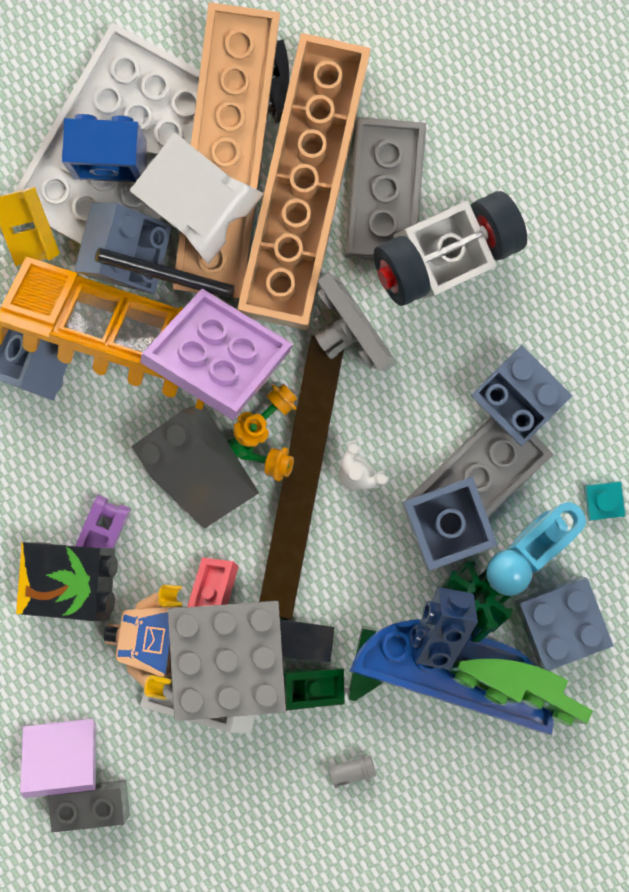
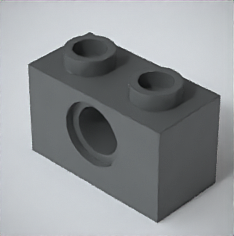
[48,780,130,833]

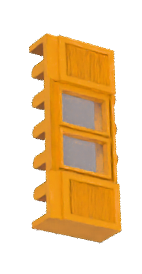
[0,256,204,410]

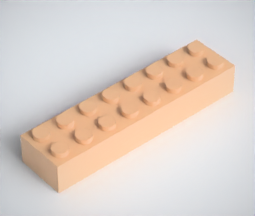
[237,33,371,331]

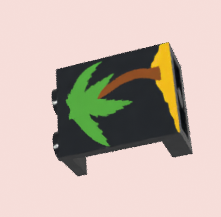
[16,542,118,621]

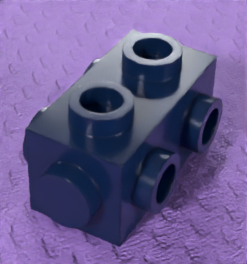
[410,587,478,670]

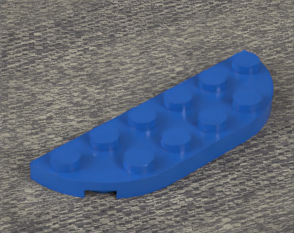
[349,619,554,735]

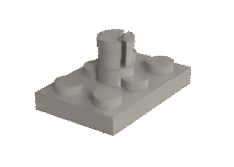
[315,272,398,371]

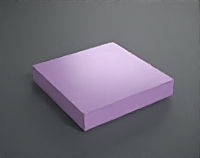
[20,718,96,798]

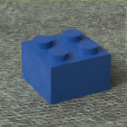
[62,114,147,182]

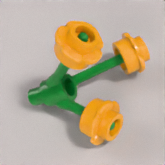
[226,383,298,481]

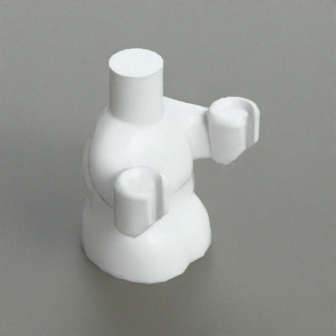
[339,440,389,491]

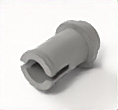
[329,754,376,789]

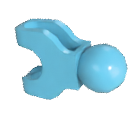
[487,502,586,596]

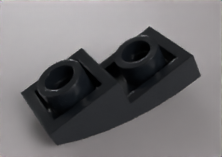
[268,39,290,123]
[280,620,335,663]

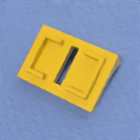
[0,187,60,266]

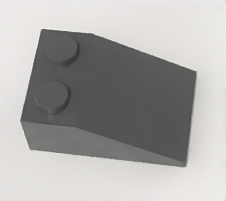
[131,405,259,529]

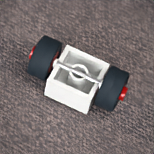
[373,191,527,306]

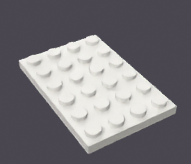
[14,22,200,245]

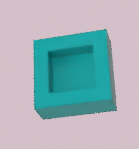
[584,481,626,521]

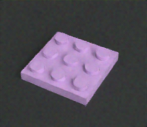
[140,289,292,421]

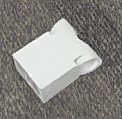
[129,132,264,265]

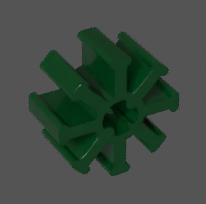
[435,561,513,643]

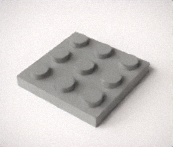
[168,601,286,721]

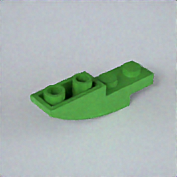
[446,659,593,727]

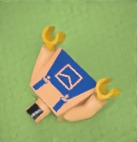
[104,585,182,700]

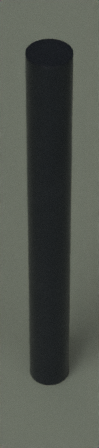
[95,247,235,299]

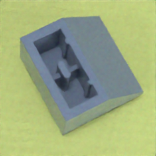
[74,203,172,294]
[471,345,573,447]

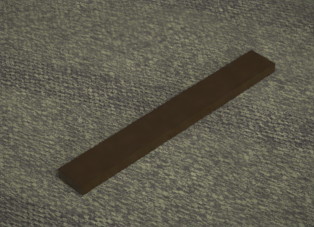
[259,335,344,619]

